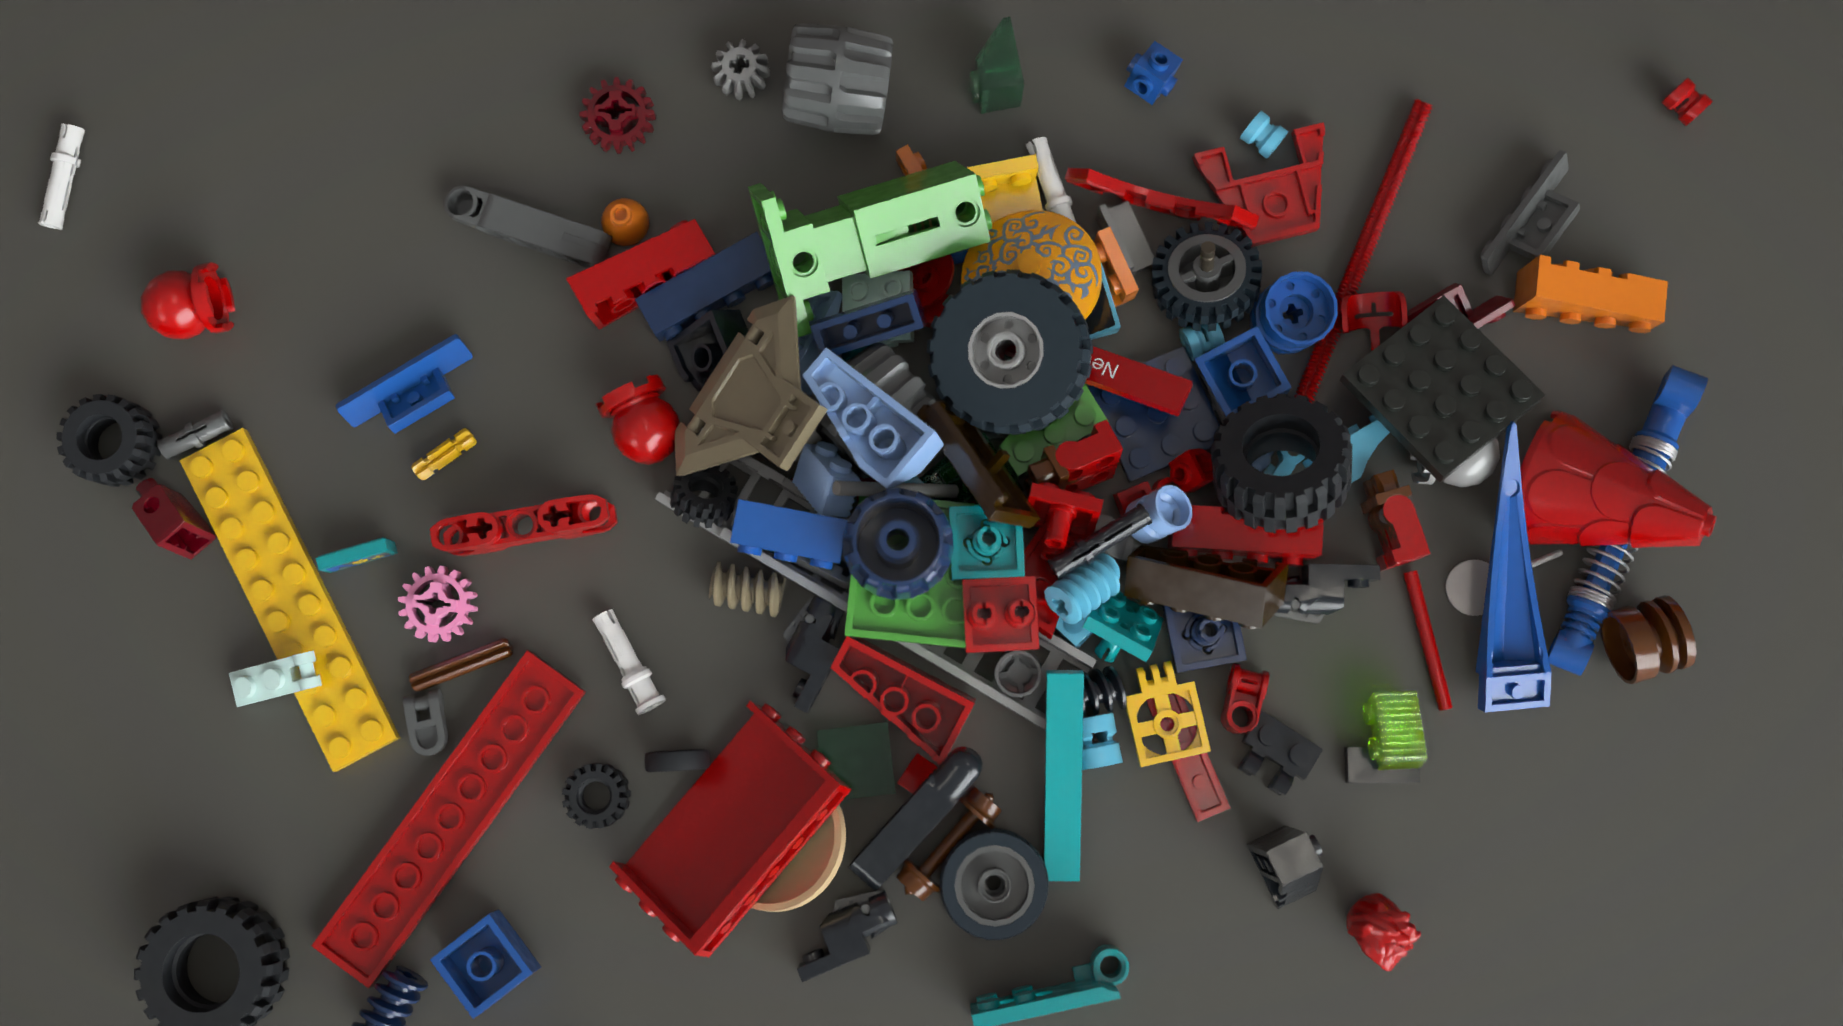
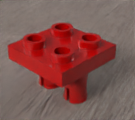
[1027,482,1104,561]
[962,576,1039,653]

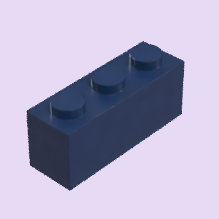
[810,288,927,355]

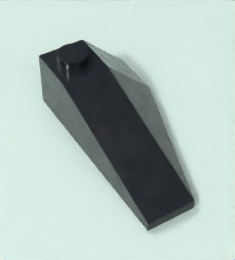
[667,309,748,393]

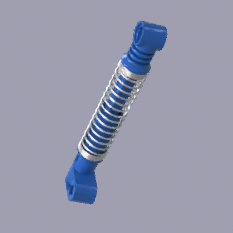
[1548,365,1708,676]

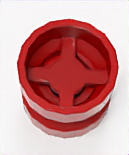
[1661,77,1713,126]

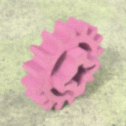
[398,565,478,643]

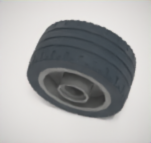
[940,828,1049,940]

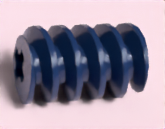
[351,966,428,1026]

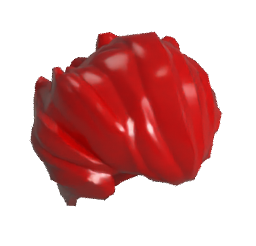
[1346,893,1421,972]

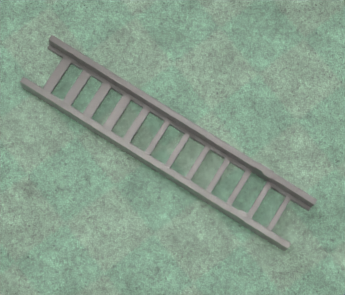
[655,430,1097,730]

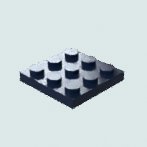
[1088,346,1220,483]

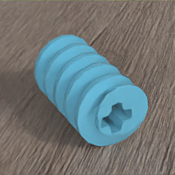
[1044,553,1121,624]

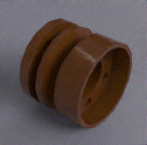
[1600,595,1696,684]

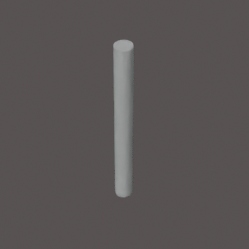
[832,481,959,498]

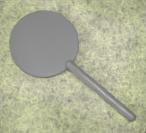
[1445,549,1563,616]

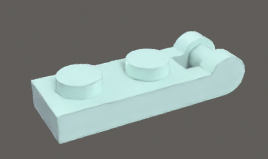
[229,651,322,707]

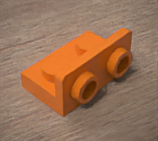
[1093,227,1139,307]

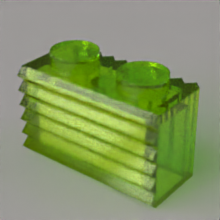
[1363,690,1428,770]

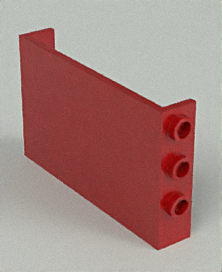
[609,701,852,957]

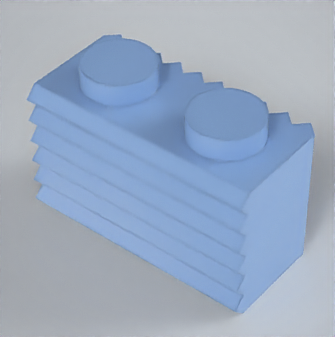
[792,441,861,517]

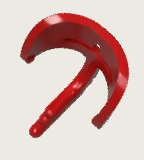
[1341,291,1408,351]

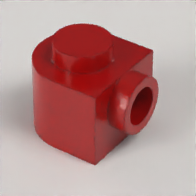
[1168,448,1213,494]

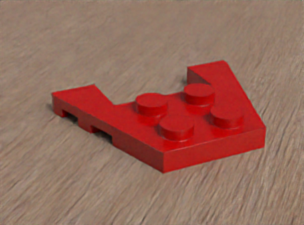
[1192,122,1325,247]

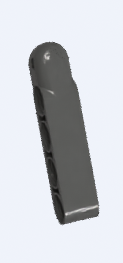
[444,186,613,268]

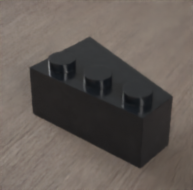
[1246,825,1323,909]

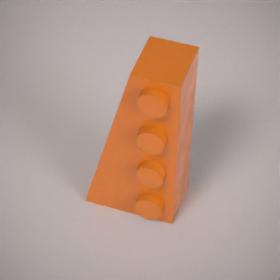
[1513,254,1668,333]

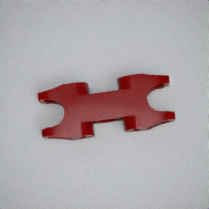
[430,494,618,556]

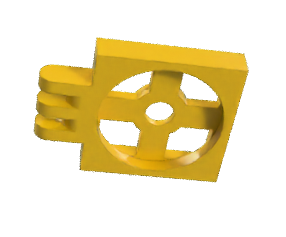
[1126,661,1211,767]

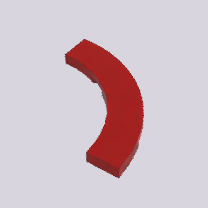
[1065,168,1259,229]

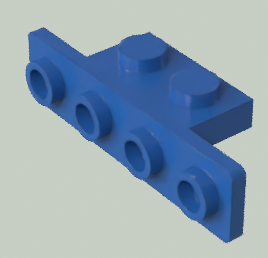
[335,334,473,434]

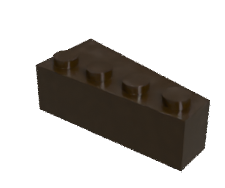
[1124,545,1289,629]

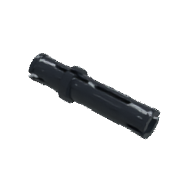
[1047,504,1152,580]

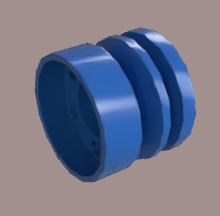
[1250,272,1338,354]

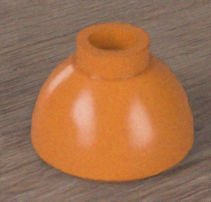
[601,198,649,246]

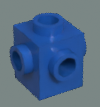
[1124,41,1183,105]

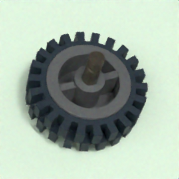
[1152,222,1262,332]

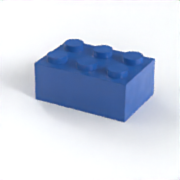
[730,499,848,569]

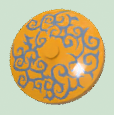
[961,210,1102,320]

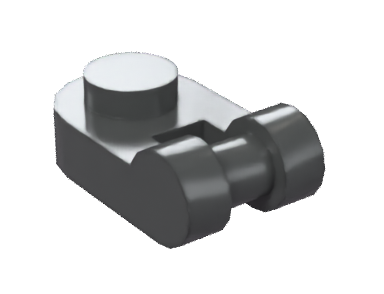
[403,689,448,756]

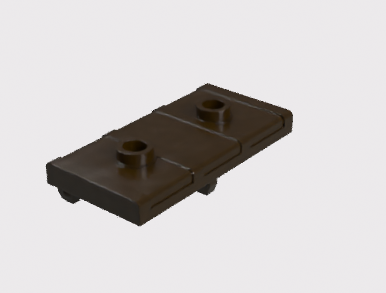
[916,401,1040,528]

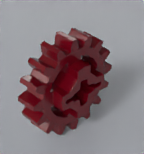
[579,77,656,154]

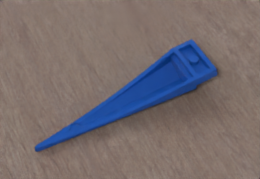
[1476,421,1552,712]

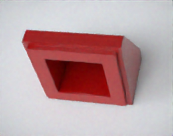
[897,753,937,794]

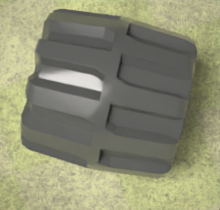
[782,23,893,135]
[810,343,936,478]

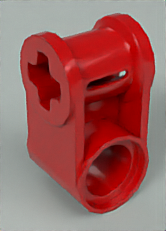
[1221,663,1270,734]

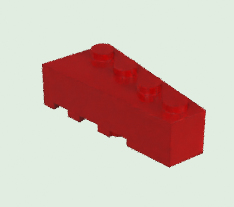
[566,219,715,330]
[1168,505,1324,567]
[830,636,976,765]

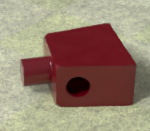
[132,478,217,560]

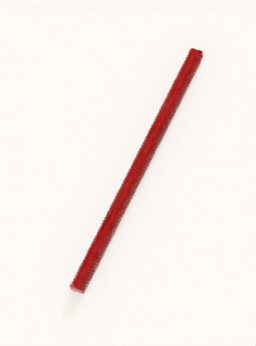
[1294,99,1433,403]

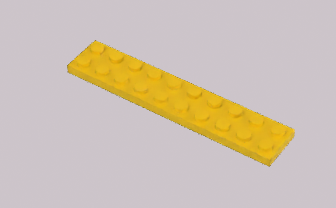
[179,428,401,772]

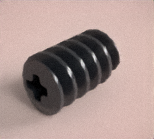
[1083,666,1127,718]

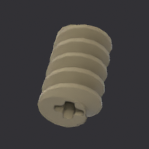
[709,561,786,617]

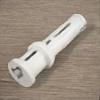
[592,609,666,715]

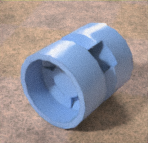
[1125,485,1192,544]

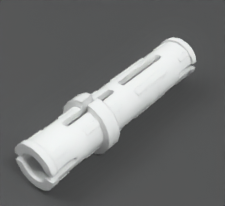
[38,123,85,230]
[1026,137,1076,222]

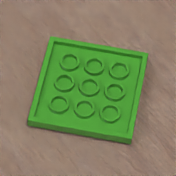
[844,496,992,648]

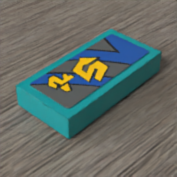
[316,537,398,573]

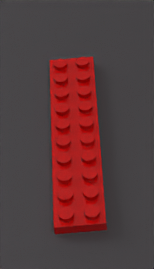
[311,650,587,989]

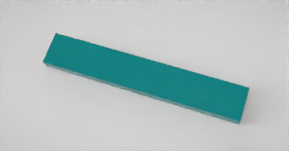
[1043,670,1084,881]

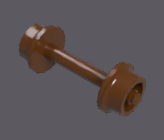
[896,786,1002,901]

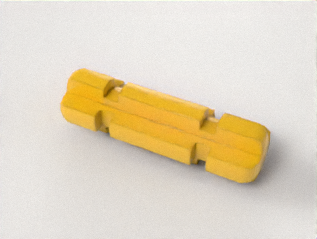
[411,428,477,480]

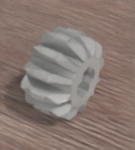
[711,39,770,101]

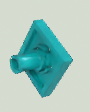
[949,505,1025,580]
[1082,591,1164,662]

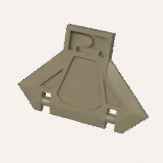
[675,296,828,476]

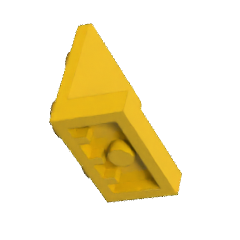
[967,154,1043,223]

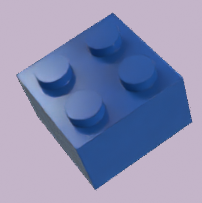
[430,909,541,1019]

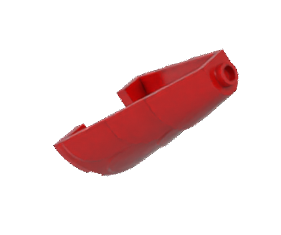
[1520,410,1717,548]

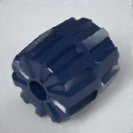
[843,487,954,600]

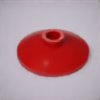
[898,254,955,308]

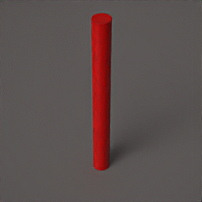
[1403,570,1453,711]

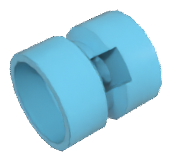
[1082,713,1123,770]

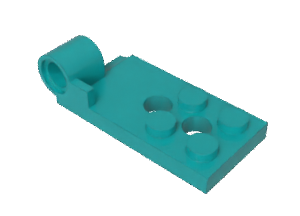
[970,944,1129,1026]

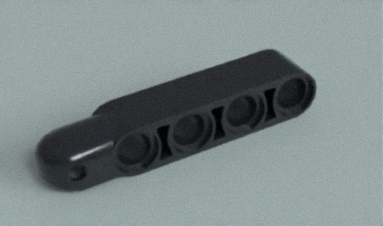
[848,746,983,891]

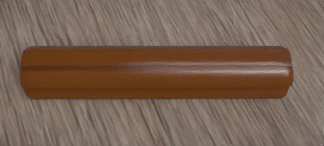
[409,638,513,691]

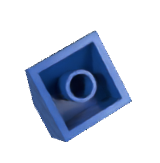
[1194,326,1292,417]

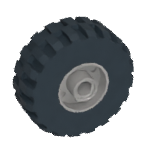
[926,269,1093,435]

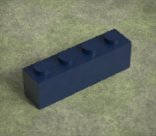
[635,232,774,342]

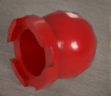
[141,262,235,339]
[596,374,680,465]

